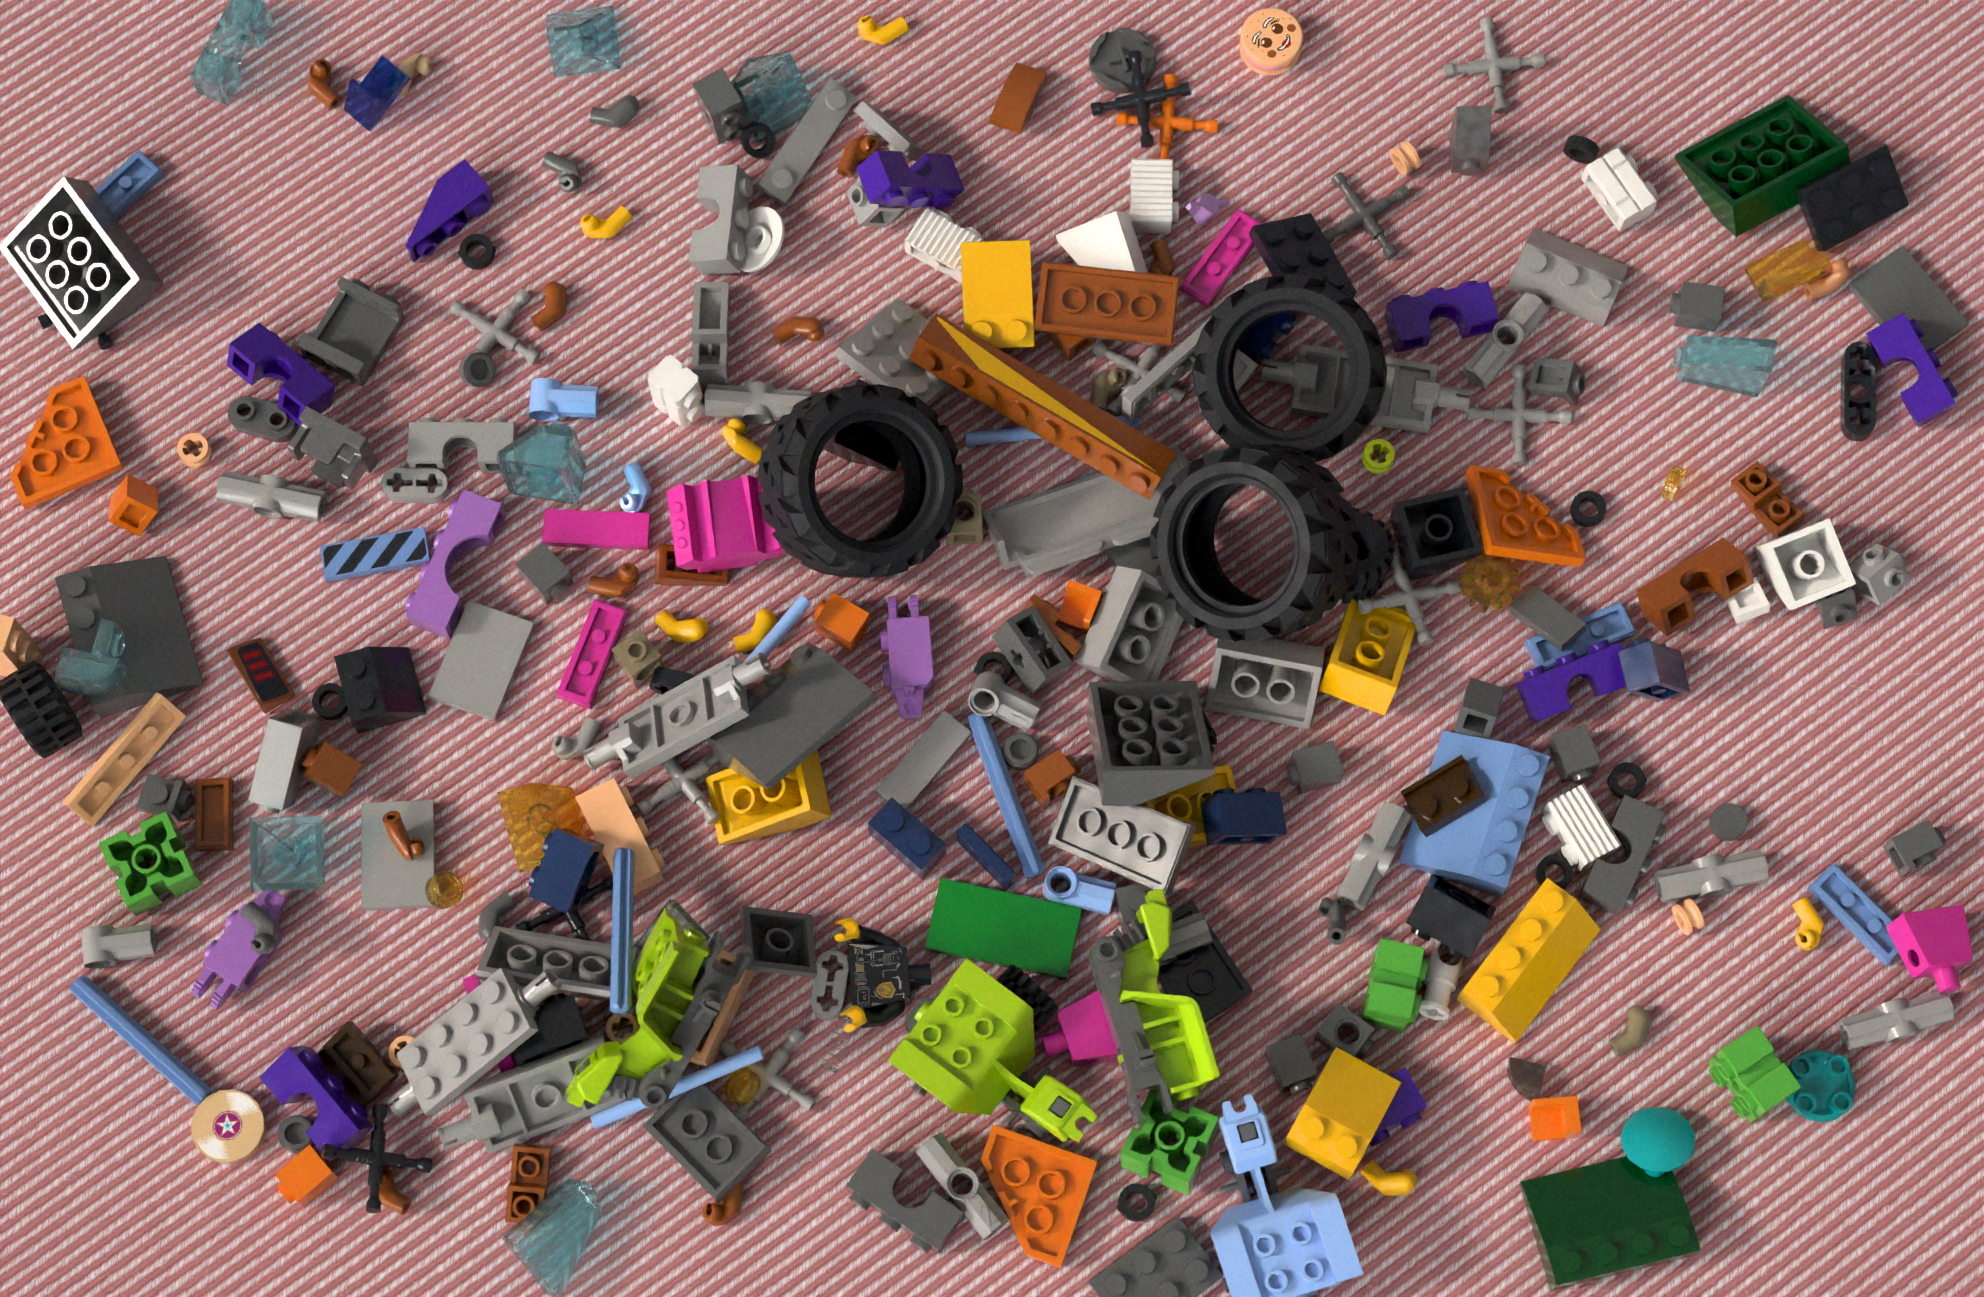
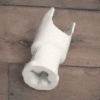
[1419,940,1464,1020]

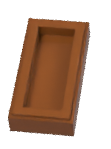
[194,778,234,852]

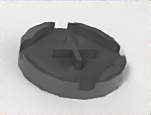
[1089,28,1156,94]

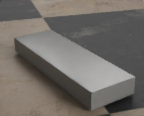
[876,711,972,811]

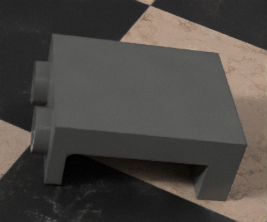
[298,277,405,387]

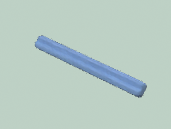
[967,713,1045,878]
[610,847,635,1015]
[70,975,211,1105]

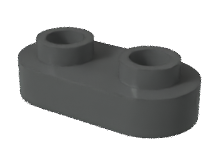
[228,396,298,443]

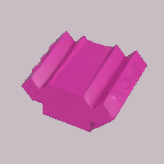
[667,475,787,573]

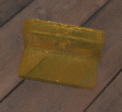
[1745,240,1831,303]

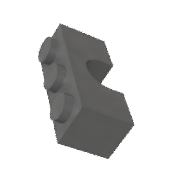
[1578,795,1666,916]
[846,1149,964,1254]

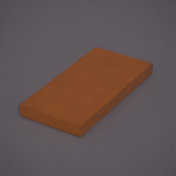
[1034,261,1180,347]

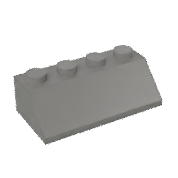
[477,926,638,1003]

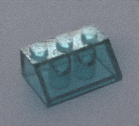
[496,423,587,505]

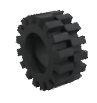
[997,964,1059,1031]

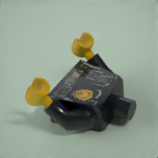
[834,918,932,1033]

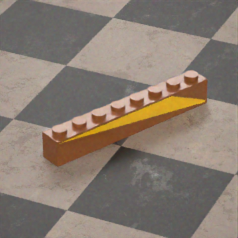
[909,313,1177,500]

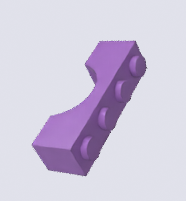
[405,489,506,639]

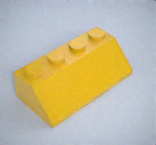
[1456,878,1601,1044]

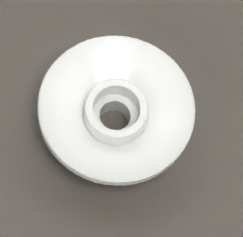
[741,207,785,272]

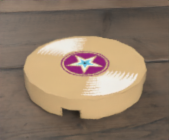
[191,1089,266,1164]

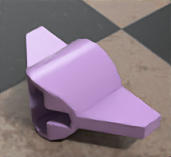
[1186,193,1230,226]

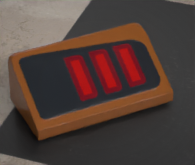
[226,637,296,714]

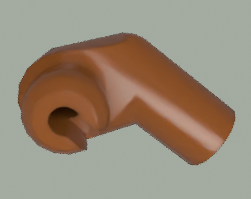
[771,316,825,345]
[588,563,640,598]

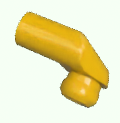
[857,16,909,45]
[580,206,632,238]
[722,418,764,465]
[655,609,709,643]
[733,609,777,654]
[1792,896,1824,950]
[1360,1159,1417,1196]

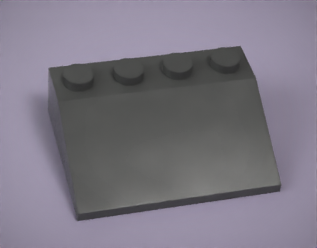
[0,177,164,349]
[55,556,204,718]
[706,643,877,790]
[1087,681,1215,806]

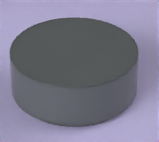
[459,352,496,387]
[1003,733,1039,770]
[1709,803,1748,841]
[278,1115,315,1154]

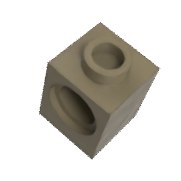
[947,489,983,545]
[612,629,664,688]

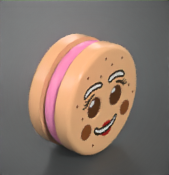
[1239,8,1303,76]

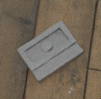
[854,100,925,161]

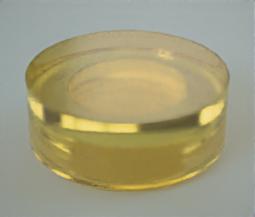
[1661,465,1687,502]
[425,871,463,909]
[724,1067,761,1106]

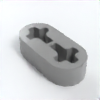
[381,467,450,504]
[811,950,849,1021]

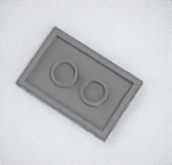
[428,600,535,722]
[361,799,436,911]

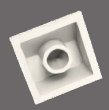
[1754,518,1856,610]

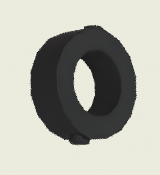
[740,121,776,159]
[1563,135,1599,164]
[458,234,496,270]
[1570,491,1606,527]
[974,651,1013,684]
[312,683,348,720]
[1607,762,1647,799]
[1536,854,1573,889]
[1117,1183,1156,1222]

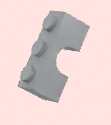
[689,164,753,275]
[407,418,518,473]

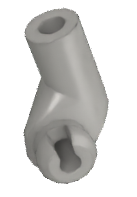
[552,718,601,760]

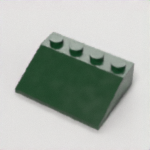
[1675,95,1849,237]
[1520,1156,1701,1291]

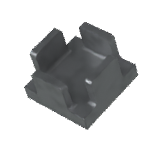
[288,406,378,490]

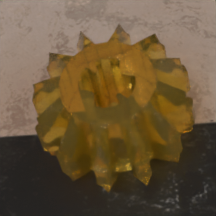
[1459,553,1520,613]

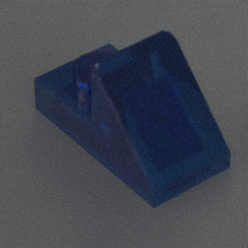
[344,55,411,131]

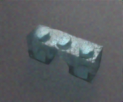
[189,0,273,105]

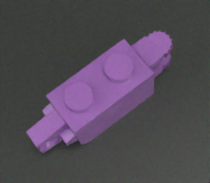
[880,594,934,719]
[191,887,288,1010]

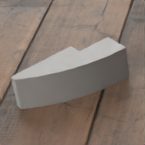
[691,282,729,388]

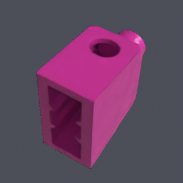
[1886,905,1973,994]
[1040,991,1118,1067]

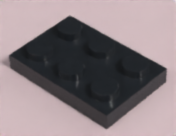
[1794,143,1909,252]
[1249,213,1357,314]
[1157,901,1253,1024]

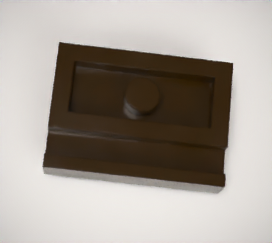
[1401,755,1488,837]
[318,1022,399,1109]

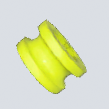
[1362,439,1395,474]

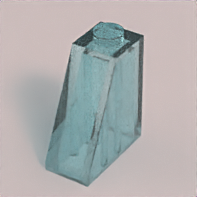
[1672,336,1777,398]
[502,1179,602,1297]

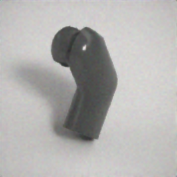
[590,95,639,128]
[542,151,582,193]
[478,891,516,943]
[1318,897,1346,945]
[241,901,278,954]

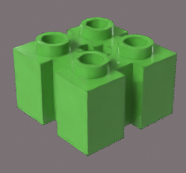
[99,811,203,916]
[1361,938,1429,1033]
[1707,1025,1801,1124]
[1120,1089,1219,1196]

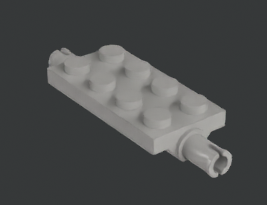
[1260,344,1471,434]
[583,653,772,779]
[387,968,562,1117]
[437,1035,627,1154]

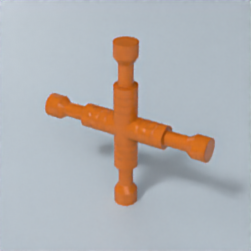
[1117,74,1218,159]

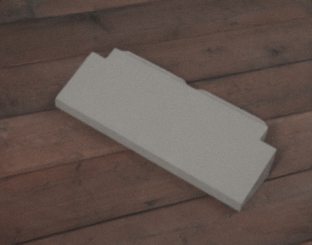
[982,446,1188,577]

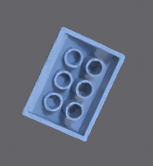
[1398,730,1550,898]

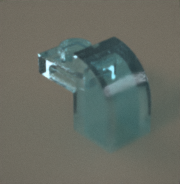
[53,619,127,696]

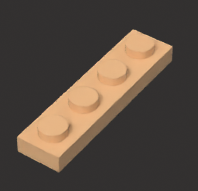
[62,692,186,827]

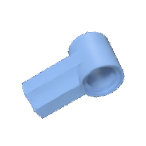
[528,378,599,421]
[1043,866,1116,915]

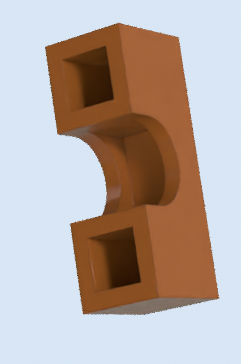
[1636,538,1754,636]

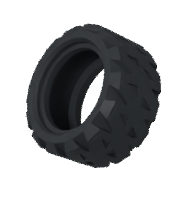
[1192,274,1387,463]
[757,384,963,578]
[1150,444,1358,642]

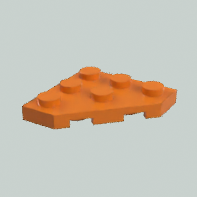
[10,375,124,510]
[1465,465,1586,568]
[981,1125,1098,1269]

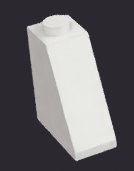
[1056,211,1148,273]

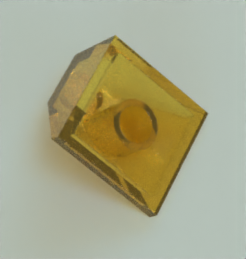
[497,782,585,873]

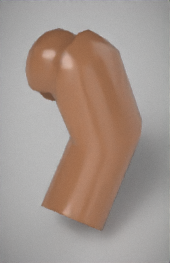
[1804,258,1852,300]

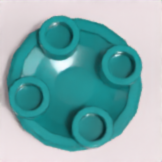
[1787,1049,1856,1123]
[1621,1107,1695,1177]

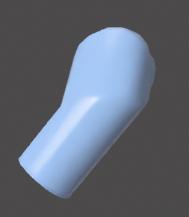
[620,463,651,512]

